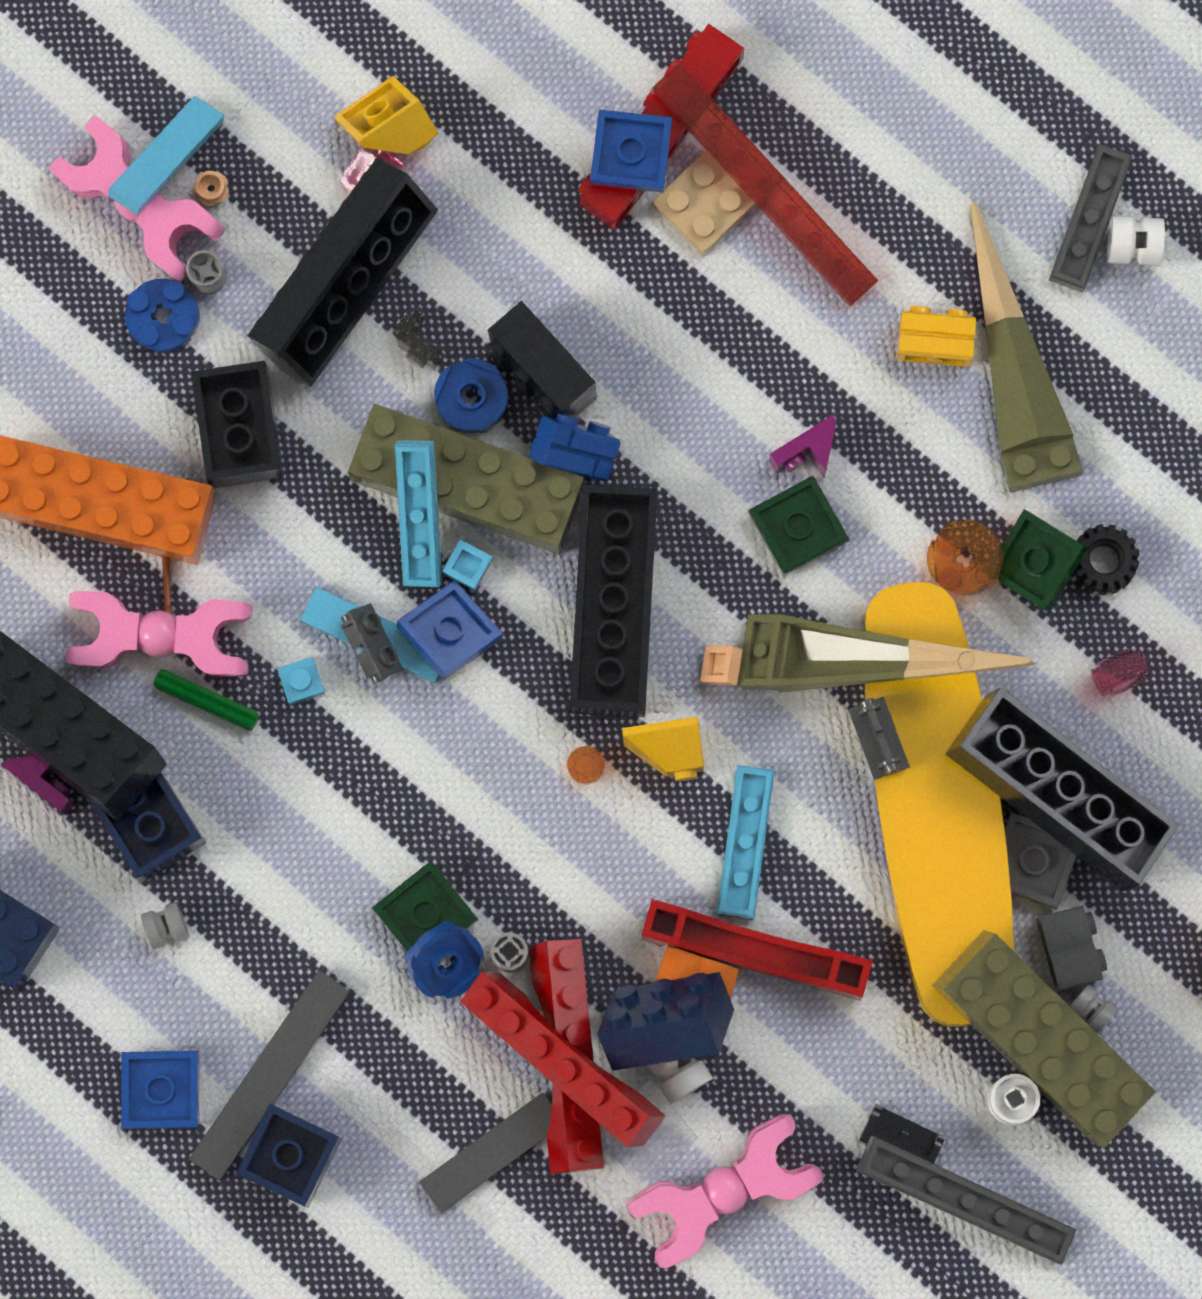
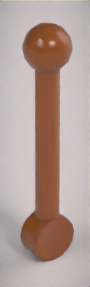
[160,555,173,615]

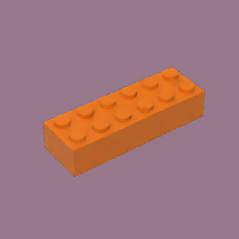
[0,435,217,565]

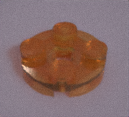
[927,520,1003,596]

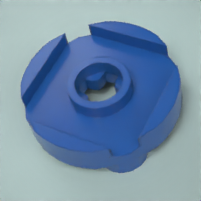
[125,278,200,354]
[434,358,509,434]
[406,921,484,999]

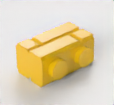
[897,306,976,367]

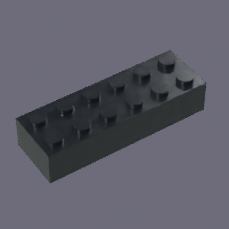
[247,158,438,387]
[570,485,657,718]
[0,631,167,822]
[945,687,1180,891]

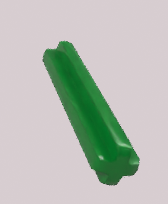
[153,669,259,731]

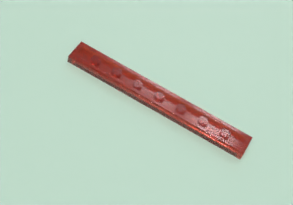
[651,63,878,307]

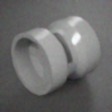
[186,250,226,295]
[141,902,189,950]
[490,932,529,973]
[1069,983,1118,1033]

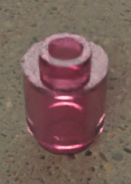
[1090,648,1149,697]

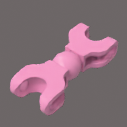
[49,116,225,282]
[65,591,253,676]
[626,1114,824,1268]

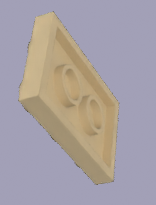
[652,128,782,256]

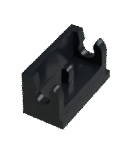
[858,1104,945,1164]

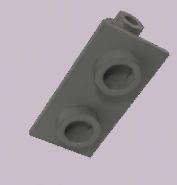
[340,603,404,685]
[848,697,910,780]

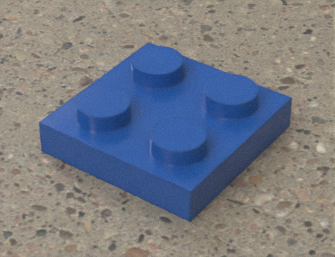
[590,109,672,193]
[396,581,503,680]
[121,1051,199,1129]

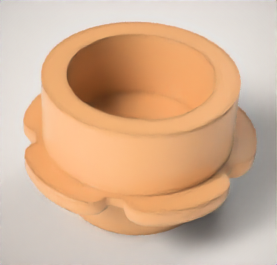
[193,171,229,206]

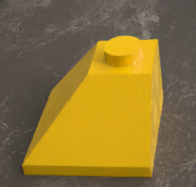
[334,76,439,155]
[622,717,704,781]

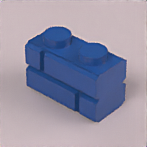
[529,413,621,482]

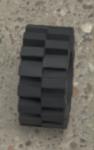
[1072,524,1140,595]

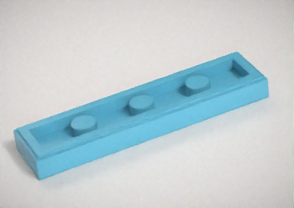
[108,96,224,215]
[395,440,442,587]
[300,587,439,684]
[717,765,775,920]

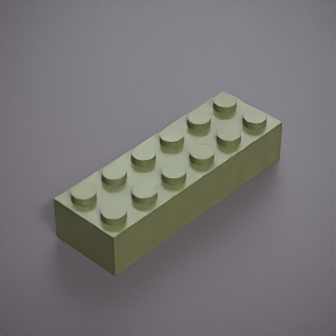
[348,404,585,555]
[932,930,1156,1148]

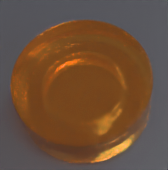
[567,746,605,785]

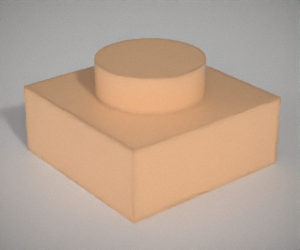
[700,645,743,686]

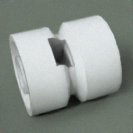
[1107,215,1165,267]
[648,1058,713,1104]
[986,1074,1040,1126]

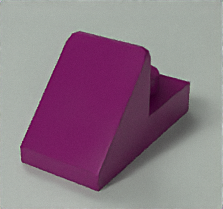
[769,415,837,478]
[2,756,74,816]

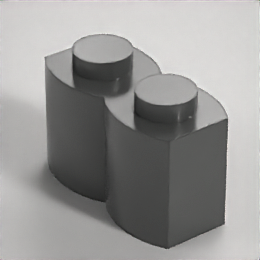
[1036,905,1107,992]

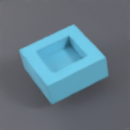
[442,539,493,591]
[277,657,325,705]

